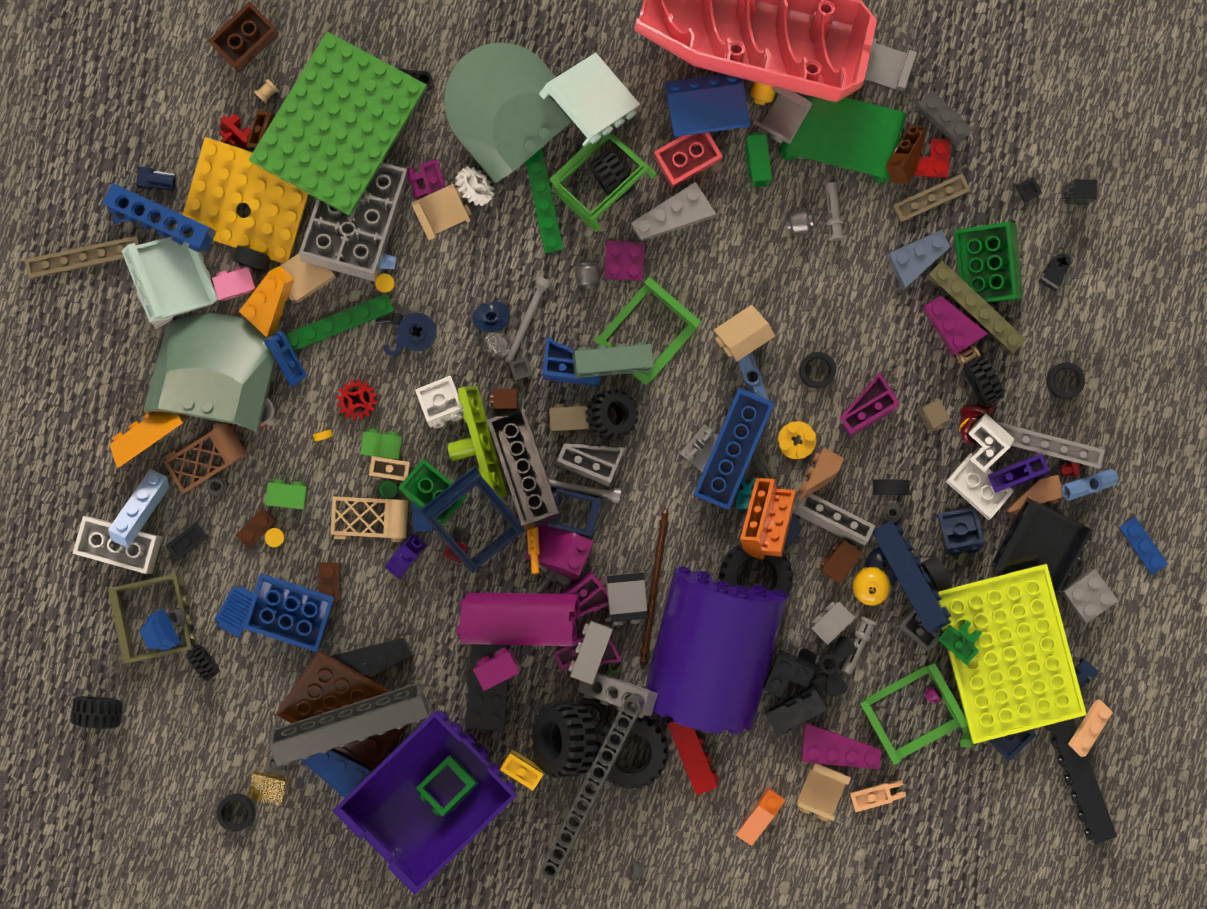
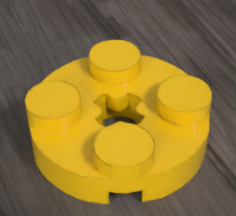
[778,421,816,460]

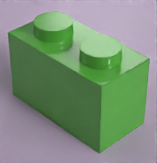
[265,479,309,510]

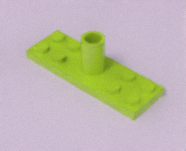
[448,386,508,500]

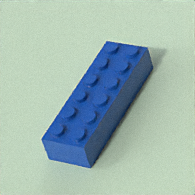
[693,387,775,510]

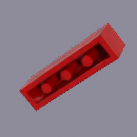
[667,719,719,796]

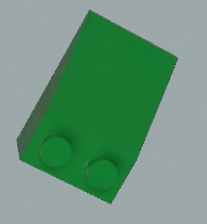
[398,459,468,526]

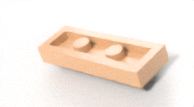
[1068,700,1113,757]

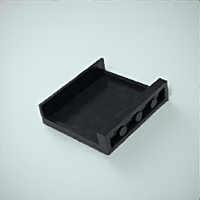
[991,497,1093,597]

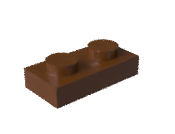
[235,508,276,549]

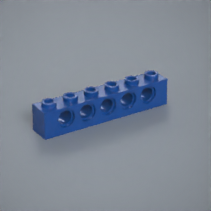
[102,183,216,252]

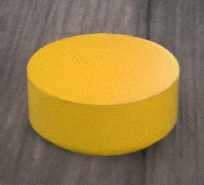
[375,274,395,293]
[313,429,333,441]
[265,528,285,547]

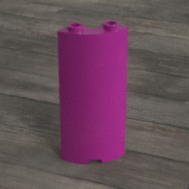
[456,593,580,646]

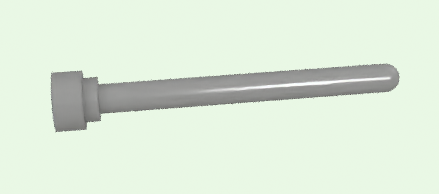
[506,276,552,363]
[549,480,622,504]

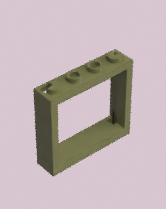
[108,573,197,664]

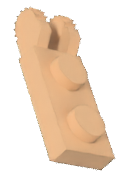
[850,780,906,812]

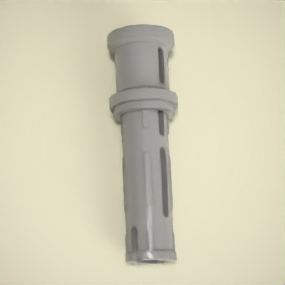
[825,182,845,242]
[841,616,878,675]

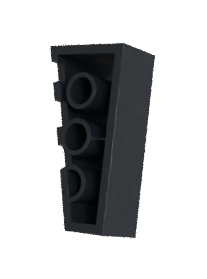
[331,637,414,678]

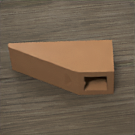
[798,448,844,500]
[1005,475,1063,515]

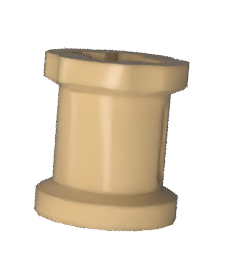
[254,79,279,104]
[956,345,980,367]

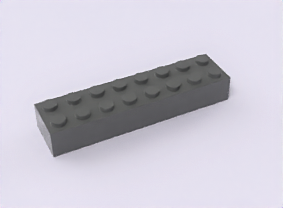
[269,682,428,766]

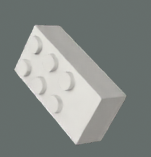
[73,516,163,574]

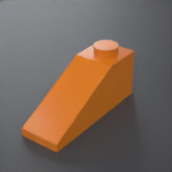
[736,787,785,846]

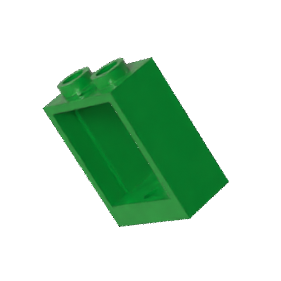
[745,132,772,188]
[416,755,479,816]

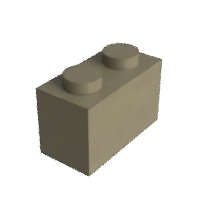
[917,399,950,431]
[549,403,589,432]

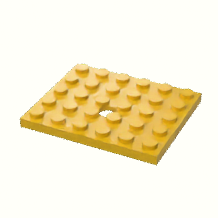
[183,137,309,263]

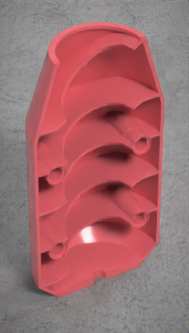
[635,0,877,103]

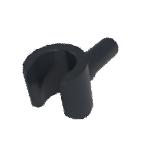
[376,313,403,325]

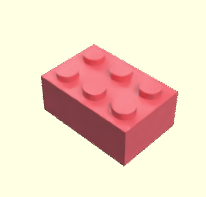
[653,132,723,189]

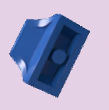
[139,608,181,651]

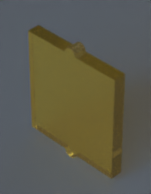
[249,771,286,806]

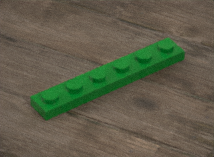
[525,148,563,254]
[285,293,394,352]

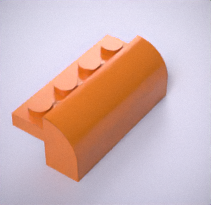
[740,478,797,560]

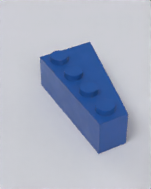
[300,748,372,798]

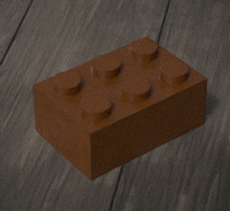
[208,1,279,73]

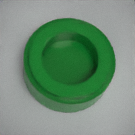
[379,480,398,499]

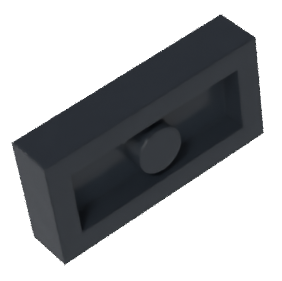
[165,522,208,561]

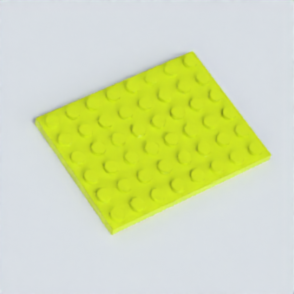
[939,564,1087,744]

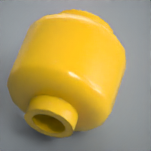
[750,82,776,106]

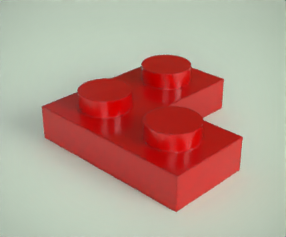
[914,138,951,178]

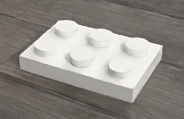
[945,453,1014,520]

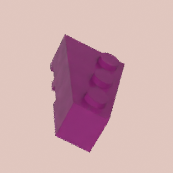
[921,296,988,356]
[561,570,608,618]
[553,636,622,670]

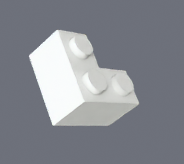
[968,413,1014,472]

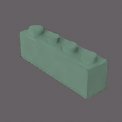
[572,342,654,378]

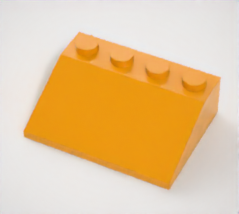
[109,411,188,468]

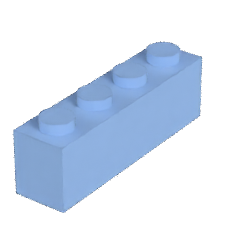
[108,469,169,548]

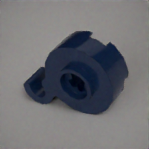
[383,313,437,357]

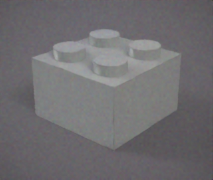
[1061,569,1118,623]

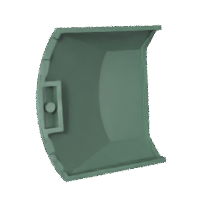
[143,313,280,433]

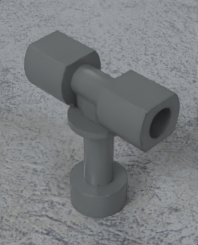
[527,565,571,594]

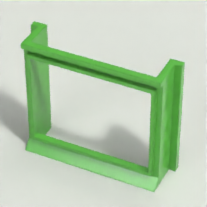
[549,133,658,232]
[594,277,701,385]
[860,663,967,765]

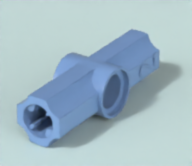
[738,352,768,399]
[1061,469,1119,501]

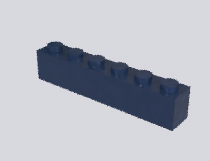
[872,520,952,634]

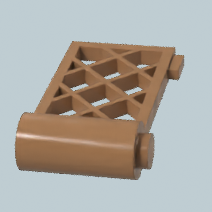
[163,421,248,494]

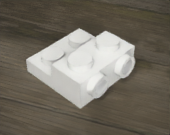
[415,376,464,428]

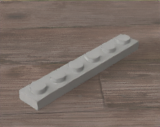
[995,421,1105,469]

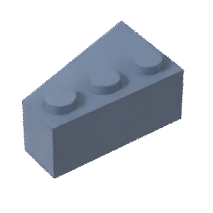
[887,230,950,291]

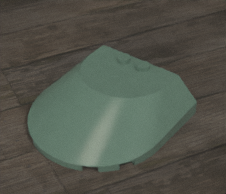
[444,43,572,183]

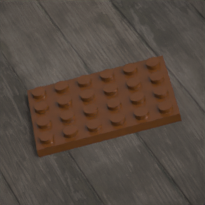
[276,650,408,770]

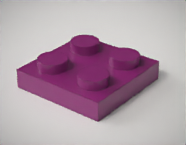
[604,240,645,282]

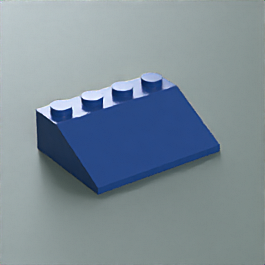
[665,74,750,137]
[243,573,334,652]

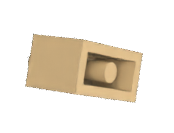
[369,456,412,481]

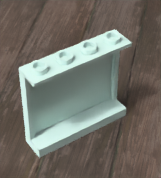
[539,53,640,146]
[122,232,218,323]

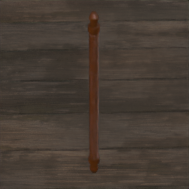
[640,509,669,665]

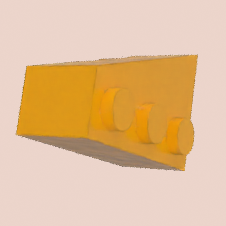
[239,266,294,337]

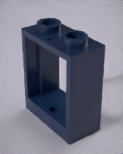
[547,488,601,537]

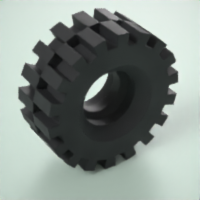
[963,355,1005,407]

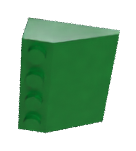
[954,222,1023,303]

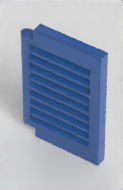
[214,586,254,638]

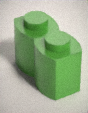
[360,428,403,460]

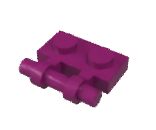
[407,159,446,200]

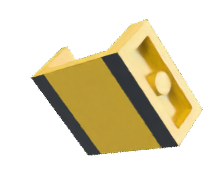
[500,748,544,791]

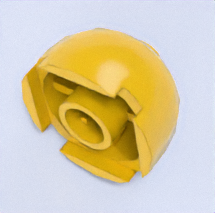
[852,567,891,606]

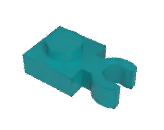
[736,477,756,510]

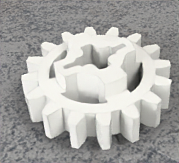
[455,166,494,206]

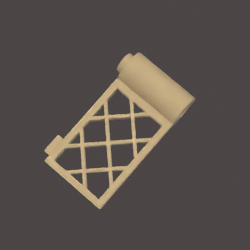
[330,496,409,542]

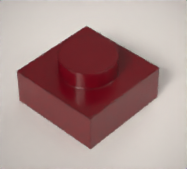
[443,540,468,563]

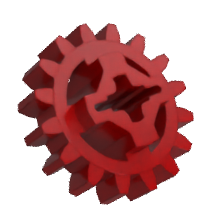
[336,379,378,421]

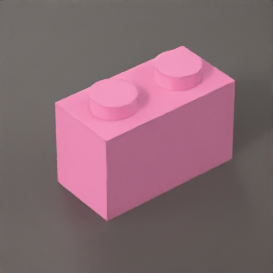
[212,265,257,302]

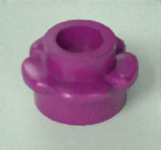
[924,686,942,704]

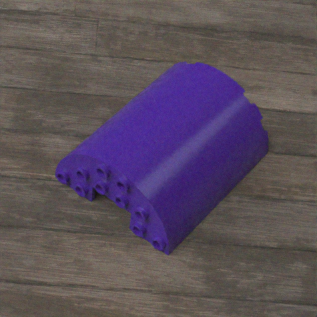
[644,566,788,734]
[332,710,517,895]

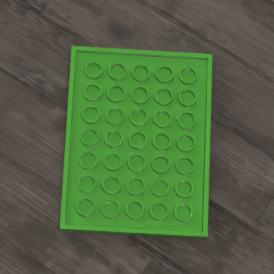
[249,31,427,216]

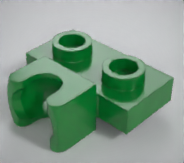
[937,620,982,665]

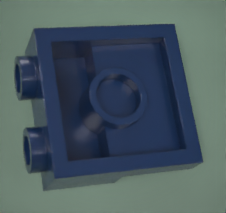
[937,507,985,556]
[988,728,1037,762]

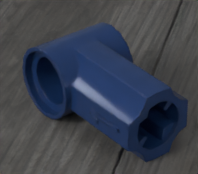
[136,167,176,191]
[1074,658,1098,690]

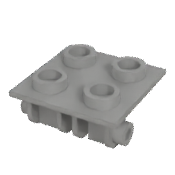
[680,424,718,473]

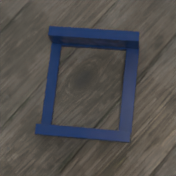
[420,466,526,573]

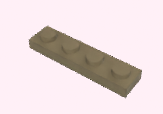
[893,173,971,223]

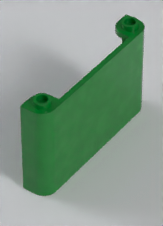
[778,92,906,184]

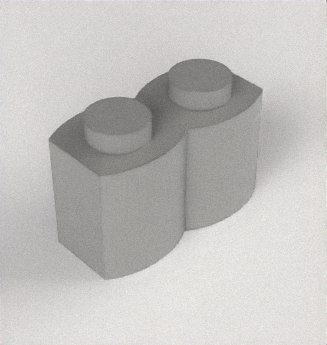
[810,601,855,645]

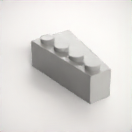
[631,182,716,242]

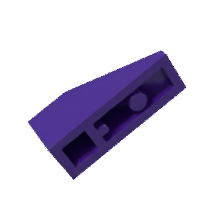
[988,453,1050,493]

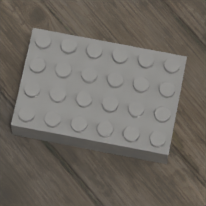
[299,162,408,282]

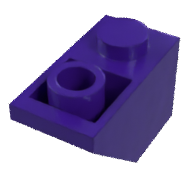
[385,534,428,579]

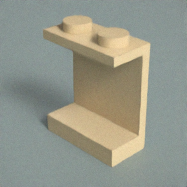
[412,184,472,240]
[796,763,851,822]

